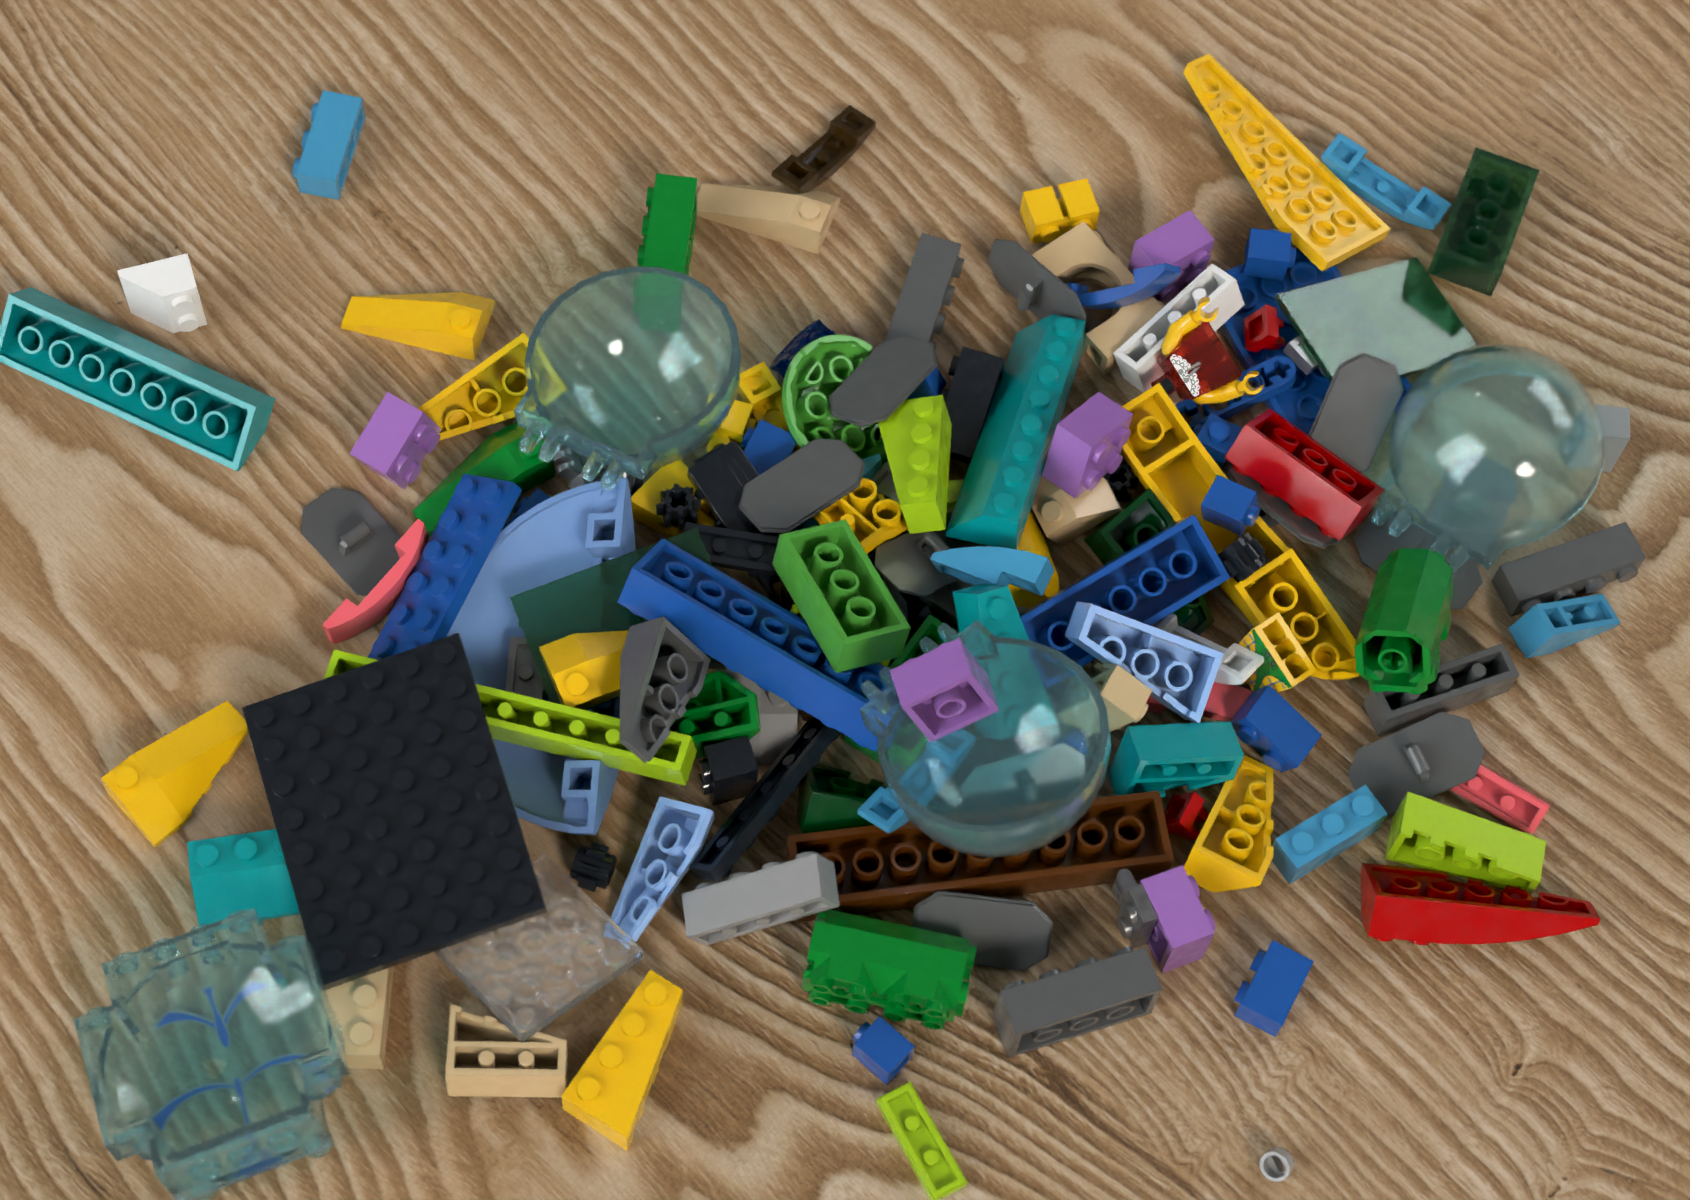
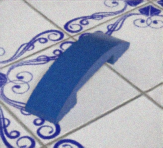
[1066,263,1181,309]

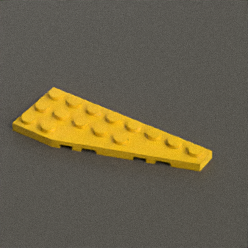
[1183,54,1391,272]

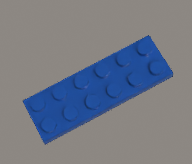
[368,474,522,660]

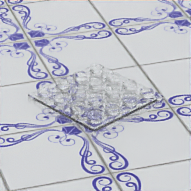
[434,854,643,1042]

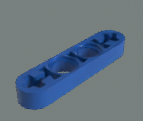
[1175,356,1296,431]

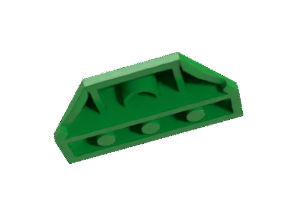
[669,671,761,759]

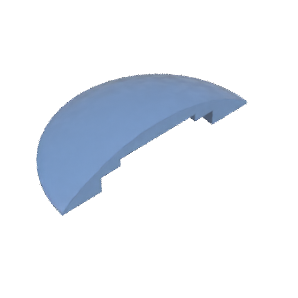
[446,478,637,835]

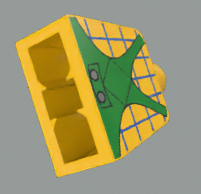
[1238,612,1317,692]

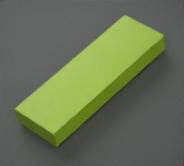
[875,1081,968,1200]

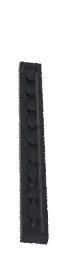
[688,603,934,882]

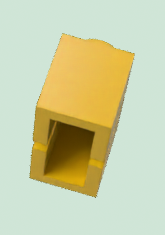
[1020,178,1100,244]

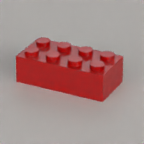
[1225,409,1385,541]

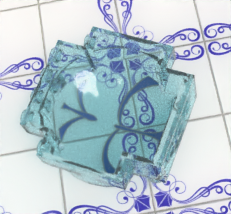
[74,908,350,1200]

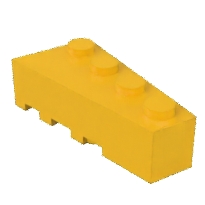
[561,969,683,1151]

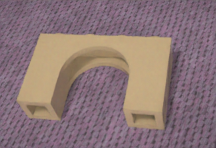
[1032,221,1165,376]

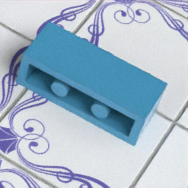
[293,90,366,200]
[1272,784,1388,885]

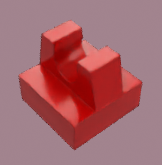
[1243,305,1285,353]
[1164,792,1209,841]

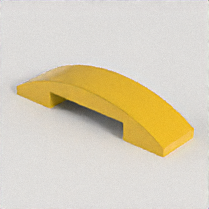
[733,361,800,452]

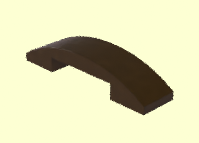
[771,105,876,194]

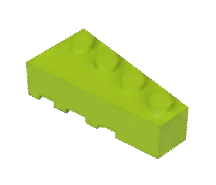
[878,395,952,534]
[1385,791,1546,894]

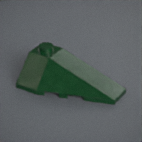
[1084,489,1215,635]
[797,765,955,834]

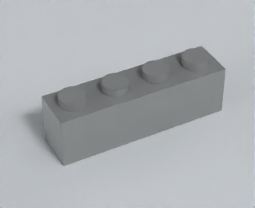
[682,852,840,946]

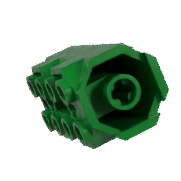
[1355,548,1454,694]
[802,909,977,1030]

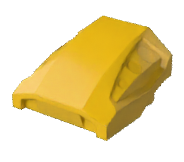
[813,478,909,554]

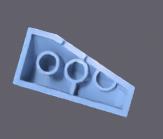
[603,796,714,948]

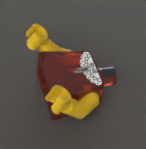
[1151,297,1264,404]

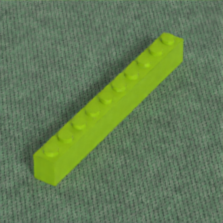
[323,649,697,786]

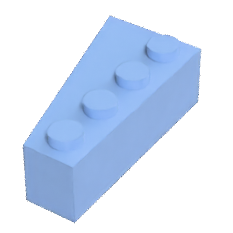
[1065,601,1224,723]

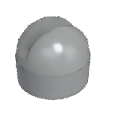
[1260,1147,1294,1182]

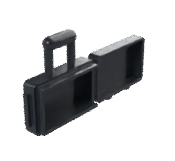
[687,441,797,604]

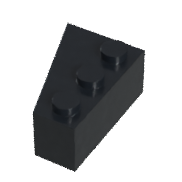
[941,346,1004,464]

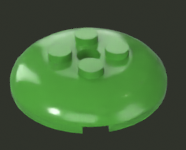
[782,334,888,464]

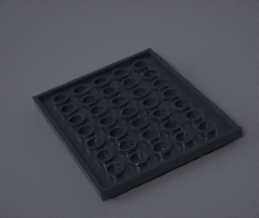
[242,633,548,990]

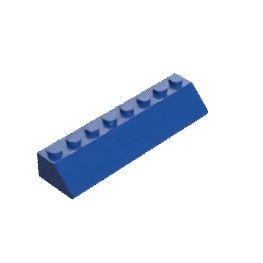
[617,538,904,752]

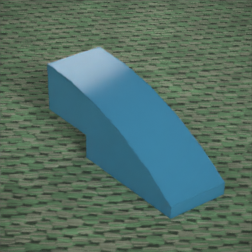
[930,546,1054,596]

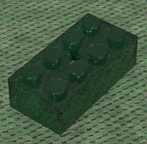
[1427,147,1540,297]

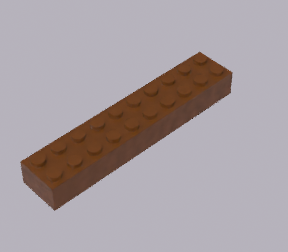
[786,790,1174,923]

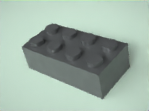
[992,947,1162,1058]

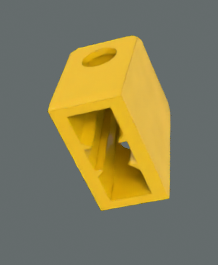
[631,454,715,542]

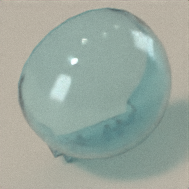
[514,267,742,491]
[1371,344,1604,573]
[860,620,1111,858]

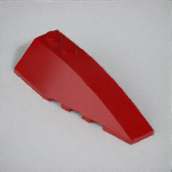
[1361,863,1600,945]

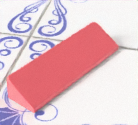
[1450,763,1550,834]

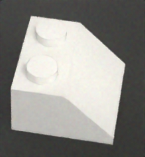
[117,253,207,333]

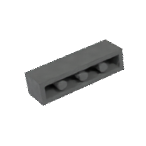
[884,233,965,349]
[1492,522,1646,617]
[1363,643,1520,736]

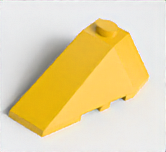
[539,630,629,710]
[1184,755,1274,893]

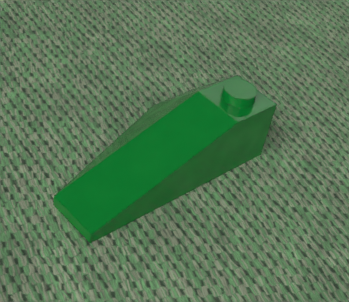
[413,420,555,539]

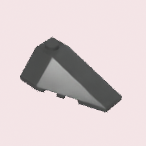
[619,616,711,763]

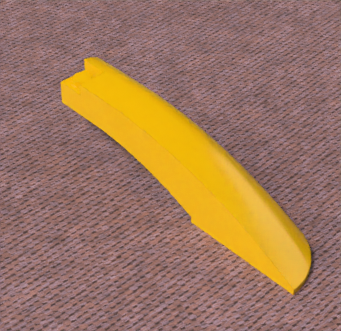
[1121,383,1361,680]

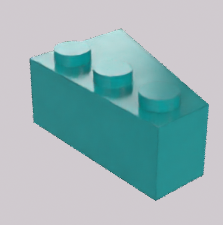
[1108,721,1244,798]

